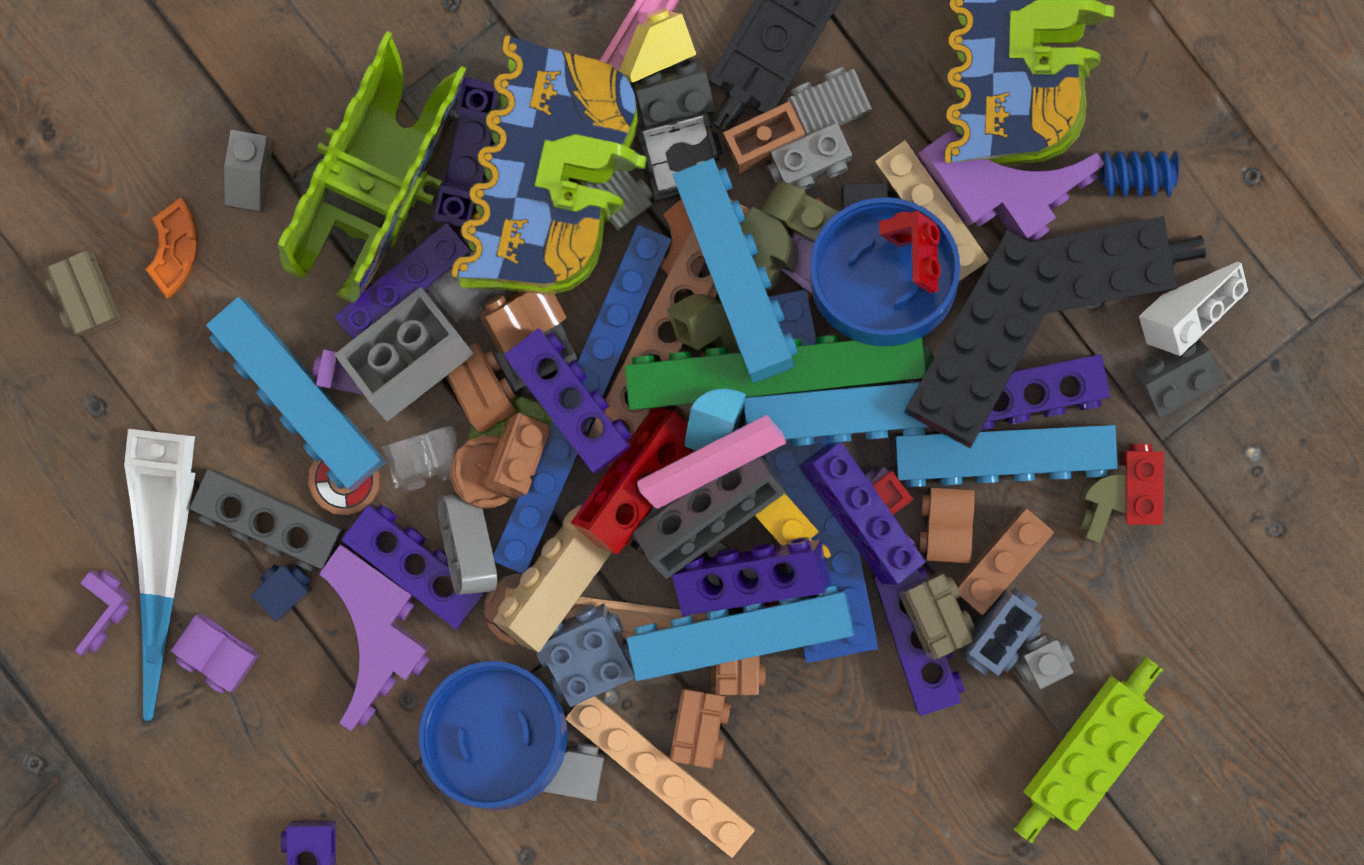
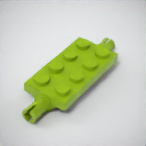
[1013,656,1164,843]

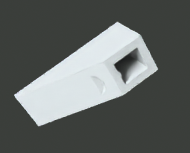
[1139,262,1248,356]

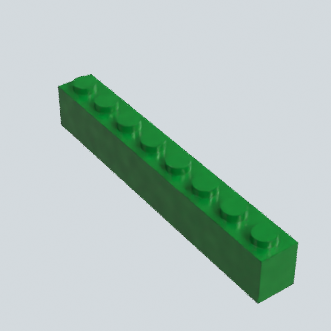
[625,335,926,410]

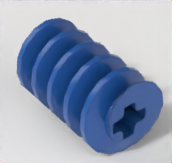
[1099,151,1179,197]

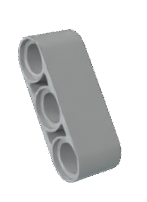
[437,494,497,595]

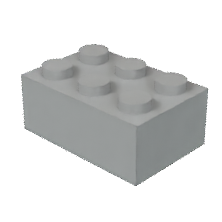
[334,287,474,422]

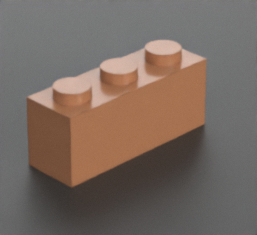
[955,507,1055,615]

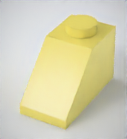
[619,8,696,83]

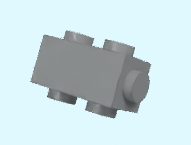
[767,123,853,190]
[1015,632,1075,689]

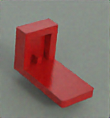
[879,211,941,293]
[1120,444,1164,525]

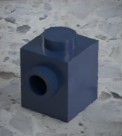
[251,563,313,622]

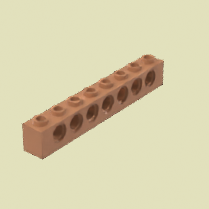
[587,199,751,466]

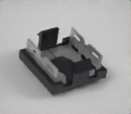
[637,113,723,202]

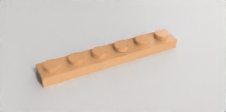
[566,696,755,858]

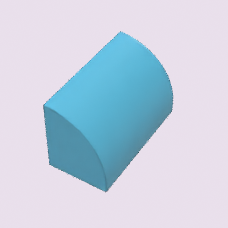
[684,389,746,451]

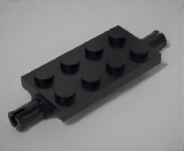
[708,0,841,132]
[1031,216,1206,314]

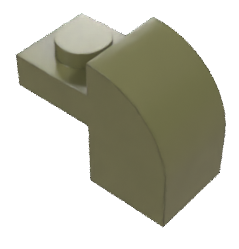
[761,181,838,243]
[741,206,799,292]
[667,294,740,354]
[1079,474,1126,543]

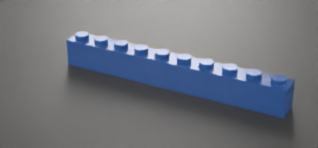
[493,225,672,574]

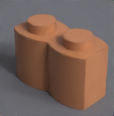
[478,291,567,354]
[918,488,975,563]

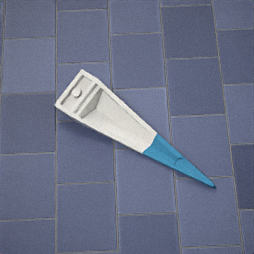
[124,429,195,721]

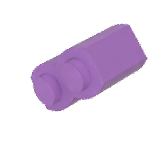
[171,614,260,693]

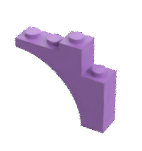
[915,129,1105,242]
[319,543,430,731]

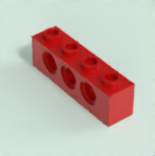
[570,407,693,555]

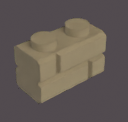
[45,251,121,336]
[898,573,975,659]

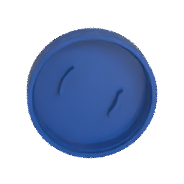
[810,197,960,346]
[418,661,568,810]

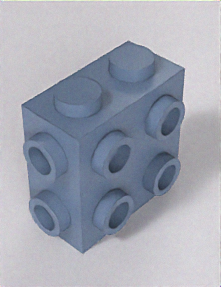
[962,587,1043,676]
[536,603,635,707]

